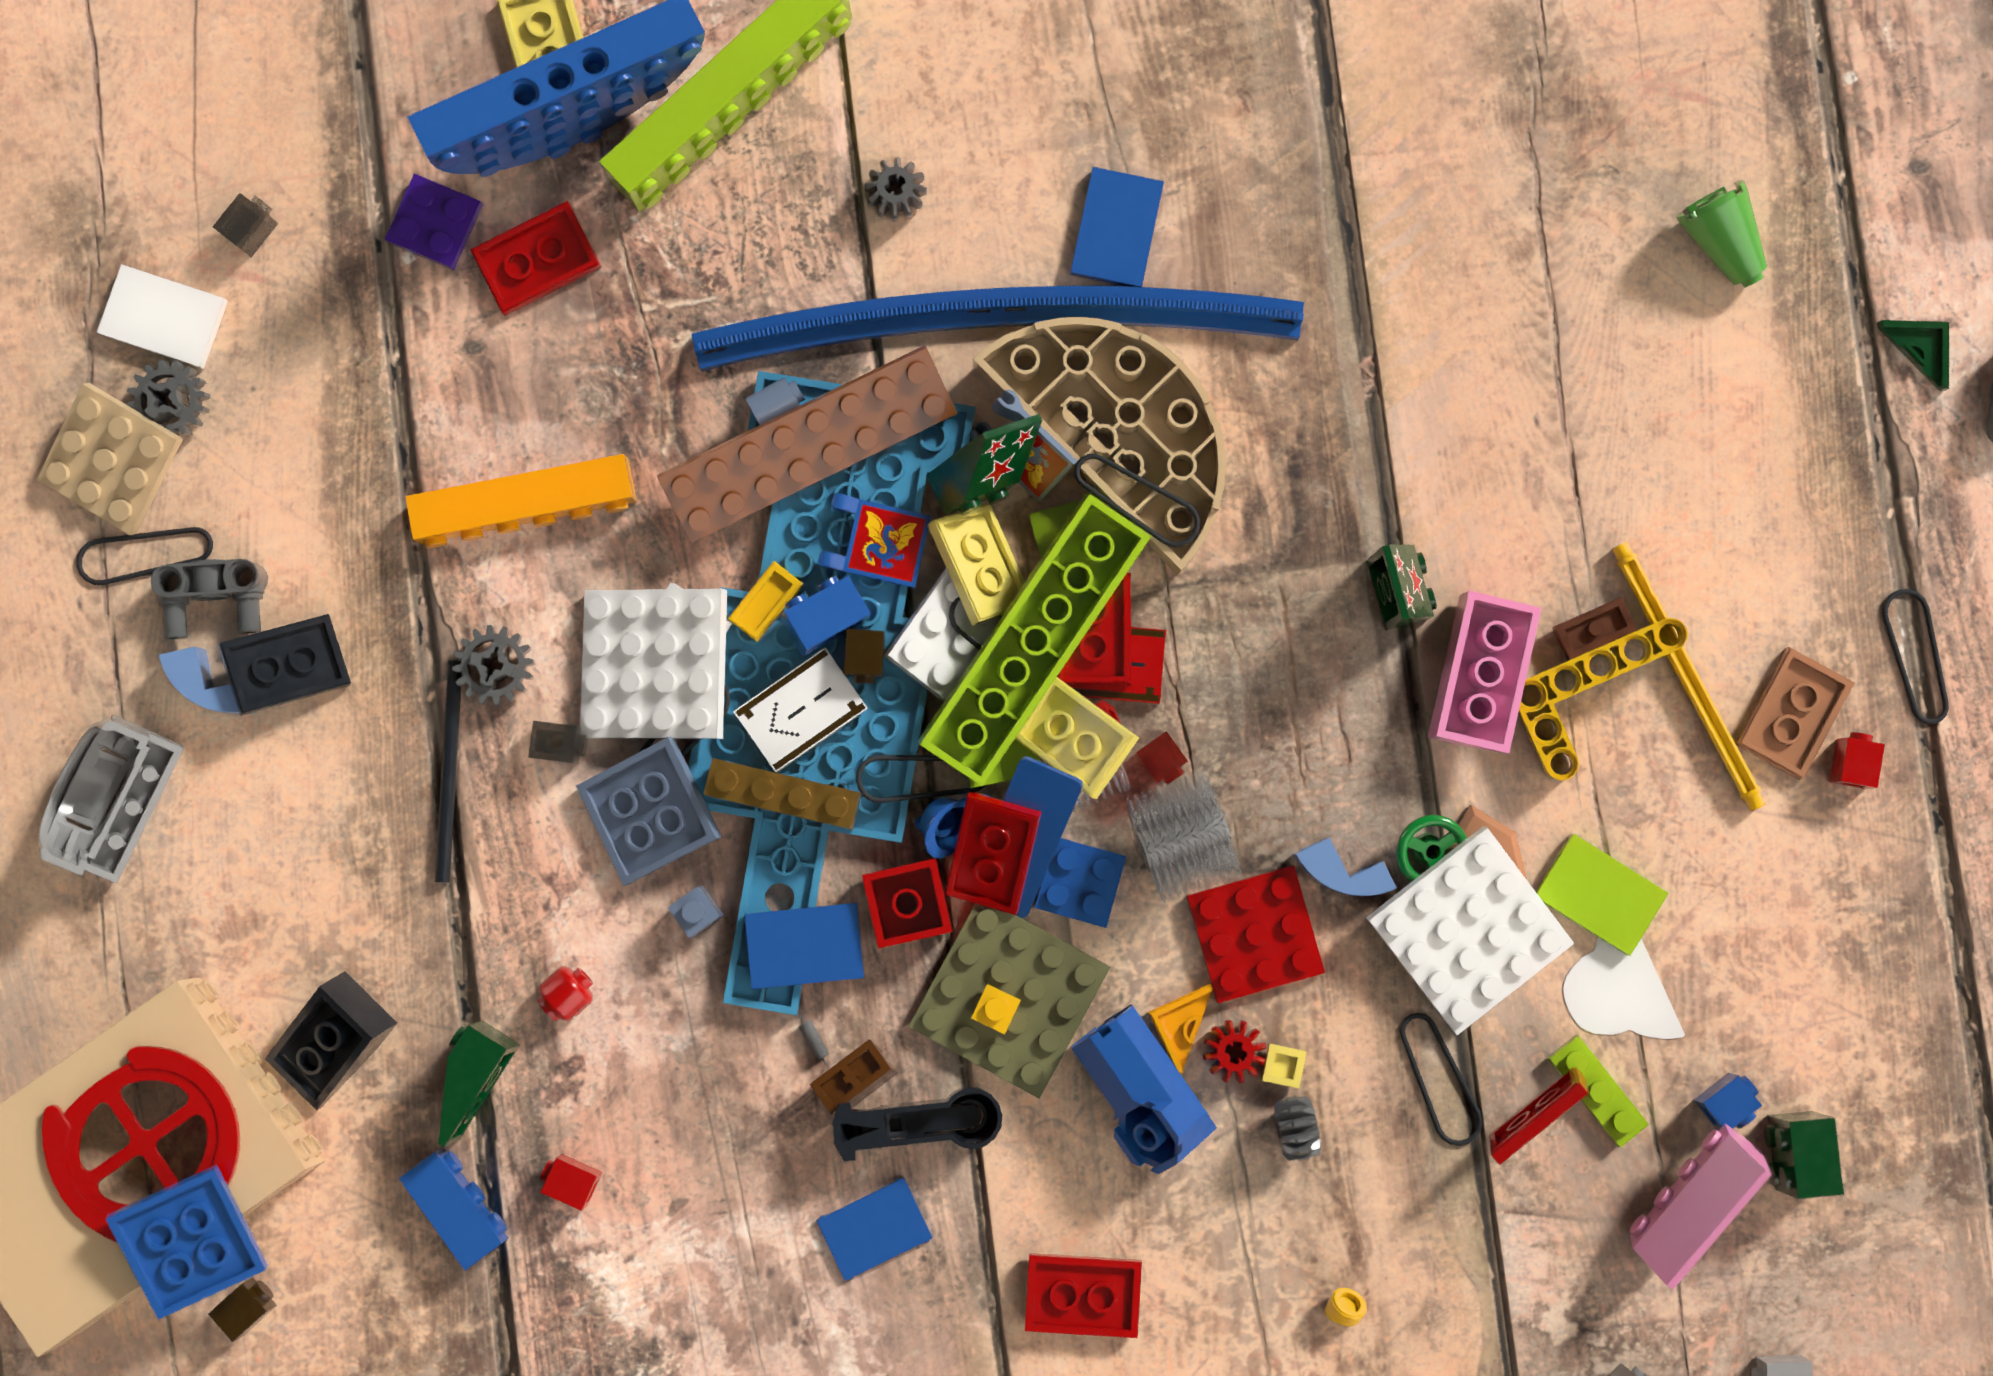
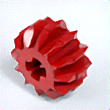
[1202,1019,1266,1083]

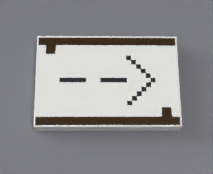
[733,648,868,773]

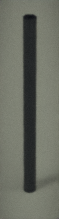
[435,660,462,883]

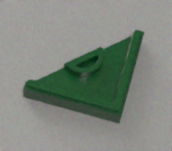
[1877,320,1949,391]

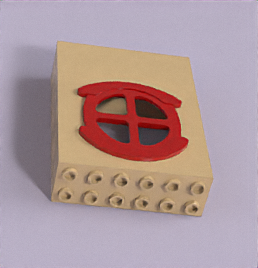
[0,977,325,1358]

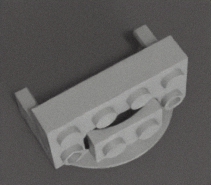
[38,714,184,884]

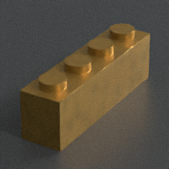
[703,758,862,830]

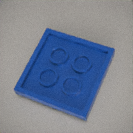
[106,1165,268,1320]

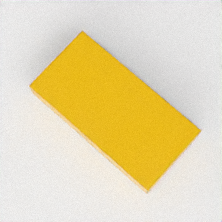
[728,561,804,642]

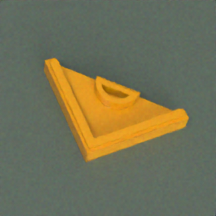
[1148,983,1213,1074]

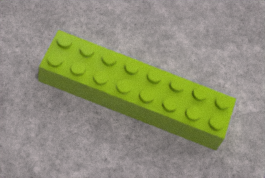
[599,0,852,212]
[917,494,1152,787]

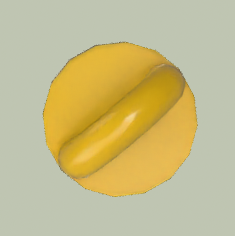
[1324,1287,1367,1327]

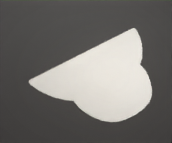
[1563,938,1685,1039]

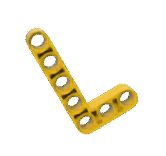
[1518,618,1688,781]

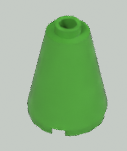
[1676,180,1767,288]

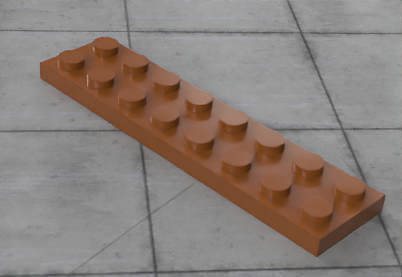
[657,345,957,543]

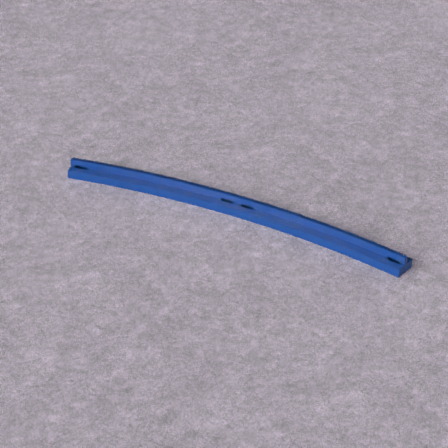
[691,286,1304,372]

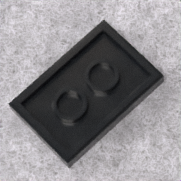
[218,614,351,716]

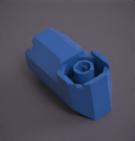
[1070,1004,1217,1174]

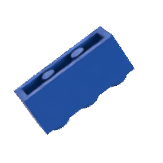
[399,1147,508,1270]

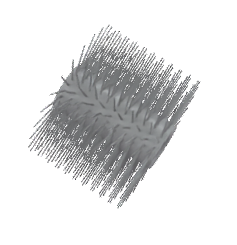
[1126,771,1241,903]

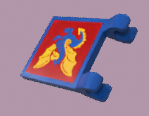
[818,493,931,588]

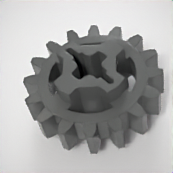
[126,360,211,437]
[452,625,535,706]

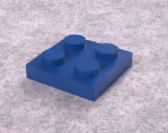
[1035,838,1126,928]

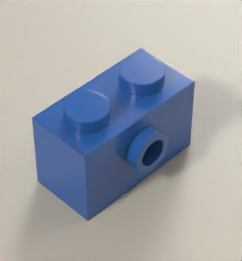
[781,576,871,657]

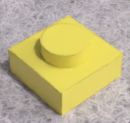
[1261,1043,1306,1089]

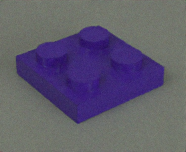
[385,173,483,270]

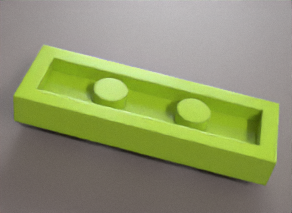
[1547,1035,1649,1148]

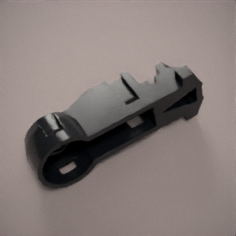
[831,1087,1003,1161]

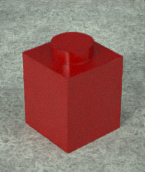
[1829,732,1885,789]
[539,1154,603,1211]

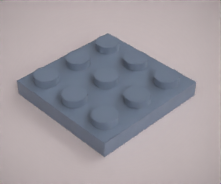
[576,737,722,886]

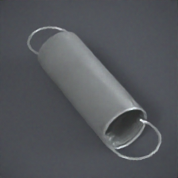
[799,1012,829,1068]

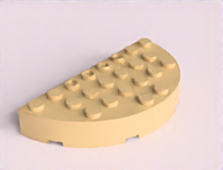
[973,317,1226,575]

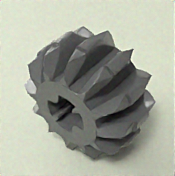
[865,157,927,222]
[1274,1096,1321,1161]

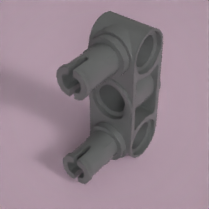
[151,559,268,639]

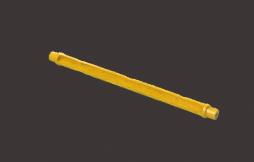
[1612,541,1766,811]

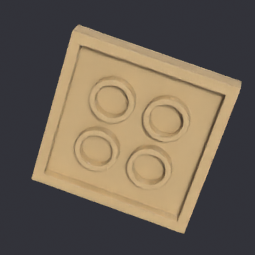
[37,383,183,535]

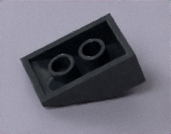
[265,972,397,1111]

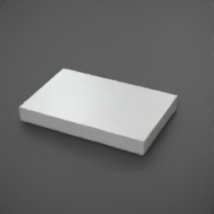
[96,264,228,369]

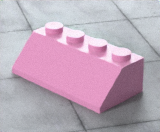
[1428,590,1542,754]
[1630,1123,1772,1290]

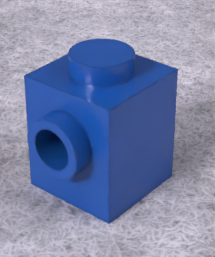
[1694,1073,1762,1131]

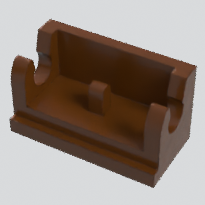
[809,1039,898,1116]

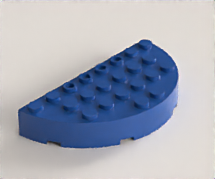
[407,0,705,177]

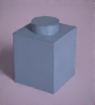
[668,886,725,938]

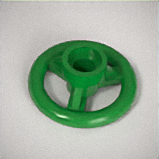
[1396,815,1467,882]

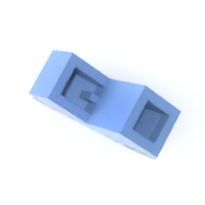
[159,647,257,715]
[1292,837,1397,896]

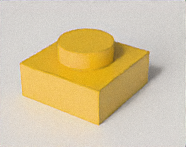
[971,984,1021,1034]

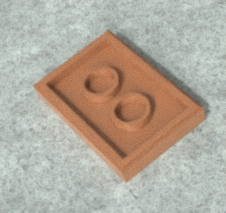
[1735,647,1855,780]

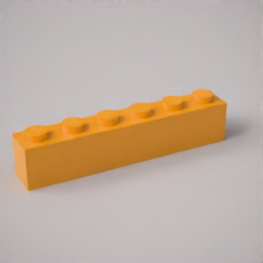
[405,454,637,548]

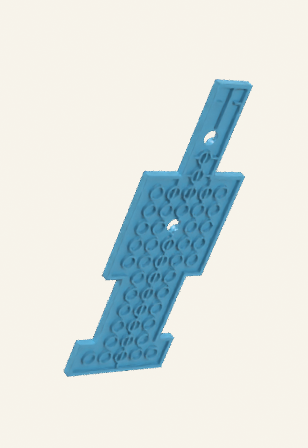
[689,371,976,1015]

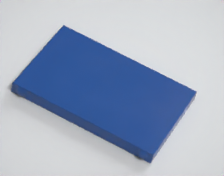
[816,1177,933,1281]

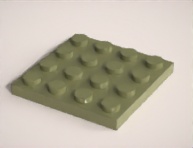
[908,904,1110,1099]

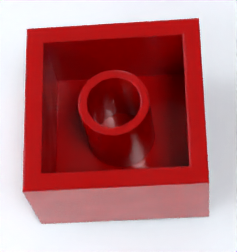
[862,858,953,949]

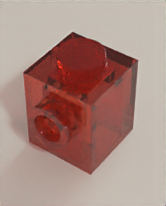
[1134,731,1188,785]

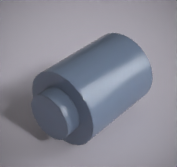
[745,377,805,425]

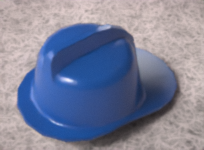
[915,794,991,859]

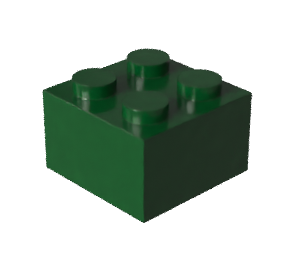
[1764,1111,1844,1199]

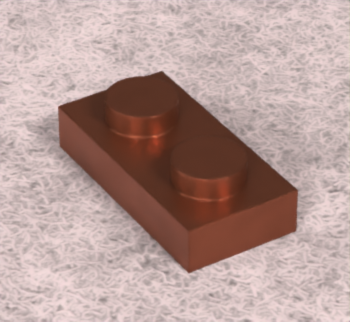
[1552,597,1637,661]

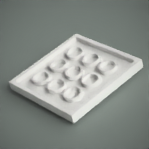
[580,589,727,739]
[1366,826,1574,1035]

